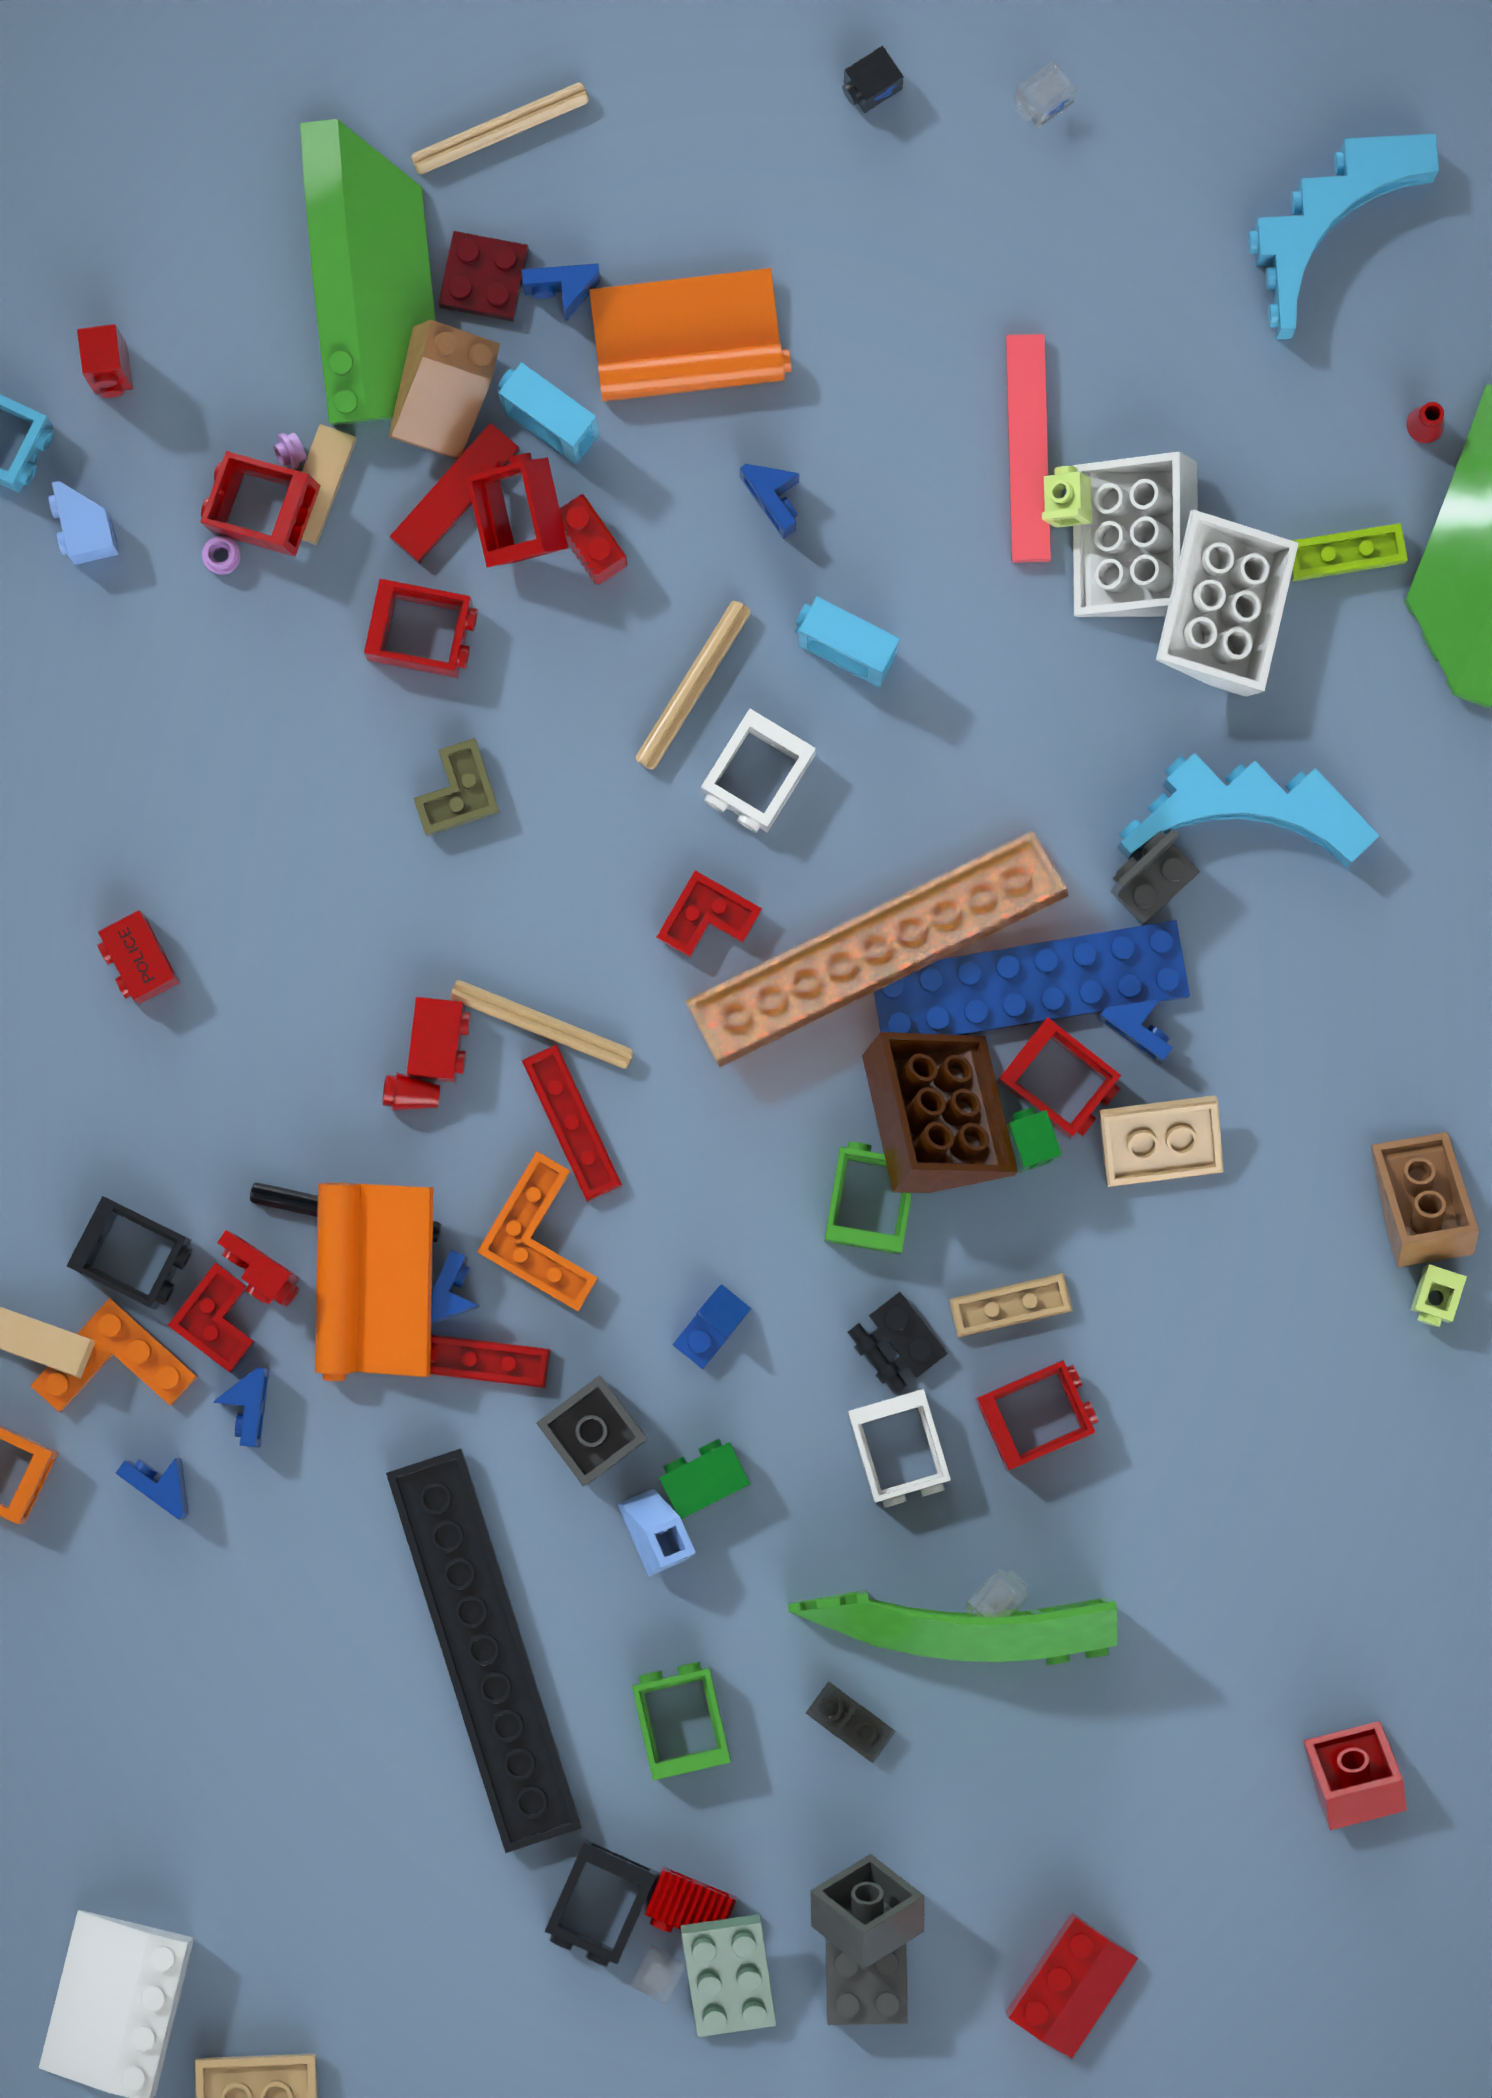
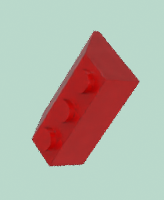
[1006,1912,1138,2059]

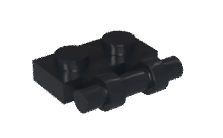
[847,1292,948,1394]

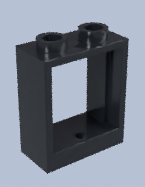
[67,1196,193,1309]
[544,1839,657,1967]

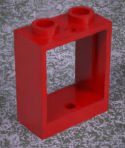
[200,451,321,557]
[466,453,569,568]
[364,578,478,678]
[997,1017,1121,1139]
[975,1360,1098,1471]

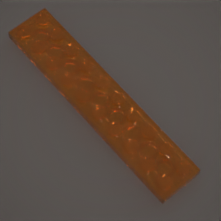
[686,831,1069,1068]

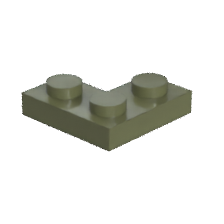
[414,738,500,837]

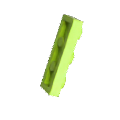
[1291,523,1408,582]

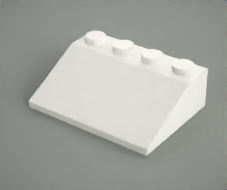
[1073,452,1198,617]
[1156,509,1299,697]
[39,1910,194,2098]

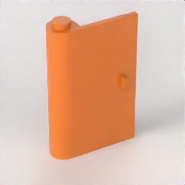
[589,268,791,402]
[315,1182,434,1381]

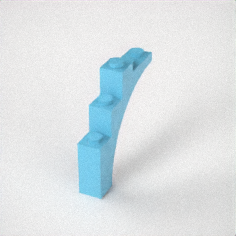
[1248,134,1439,340]
[1117,753,1380,867]

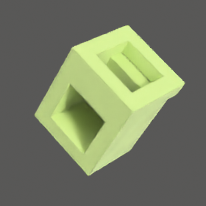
[1042,466,1092,528]
[1410,1264,1467,1327]

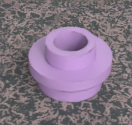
[273,433,306,470]
[202,536,241,575]

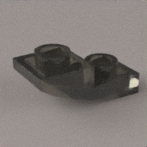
[806,1681,896,1763]

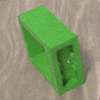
[824,1142,912,1255]
[632,1661,731,1781]

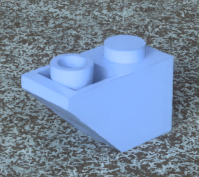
[48,481,119,565]
[617,1489,696,1576]

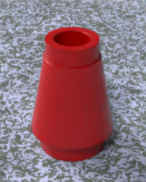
[1406,402,1445,443]
[382,1072,440,1111]

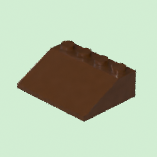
[862,1032,1018,1193]

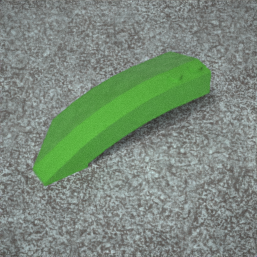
[300,119,436,426]
[1404,384,1492,708]
[788,1590,1117,1665]

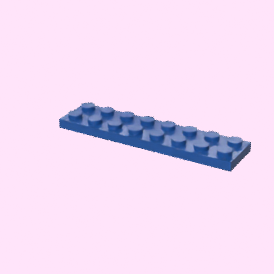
[870,920,1190,1035]

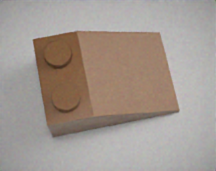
[388,320,500,460]
[1371,1132,1479,1268]

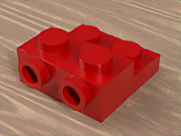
[217,1230,300,1307]

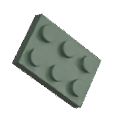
[681,1914,776,2037]

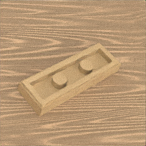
[302,424,357,545]
[949,1273,1072,1338]
[0,1307,95,1379]

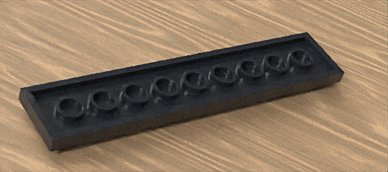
[386,1448,582,1853]

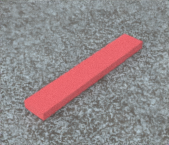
[1006,334,1051,563]

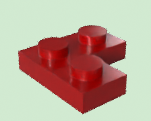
[656,870,762,958]
[167,1263,255,1373]

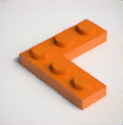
[477,1151,598,1312]
[30,1298,198,1412]

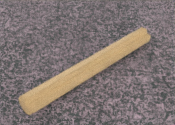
[411,82,589,174]
[636,601,751,770]
[450,980,633,1069]

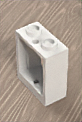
[701,708,816,833]
[847,1389,951,1508]

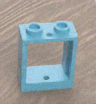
[498,362,599,466]
[0,395,54,493]
[795,596,900,687]

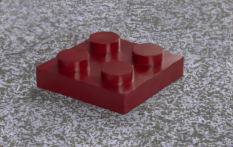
[438,231,529,322]

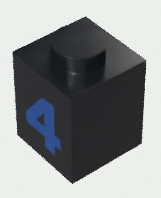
[842,45,904,113]

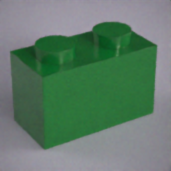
[1007,1107,1062,1173]
[659,1439,751,1519]

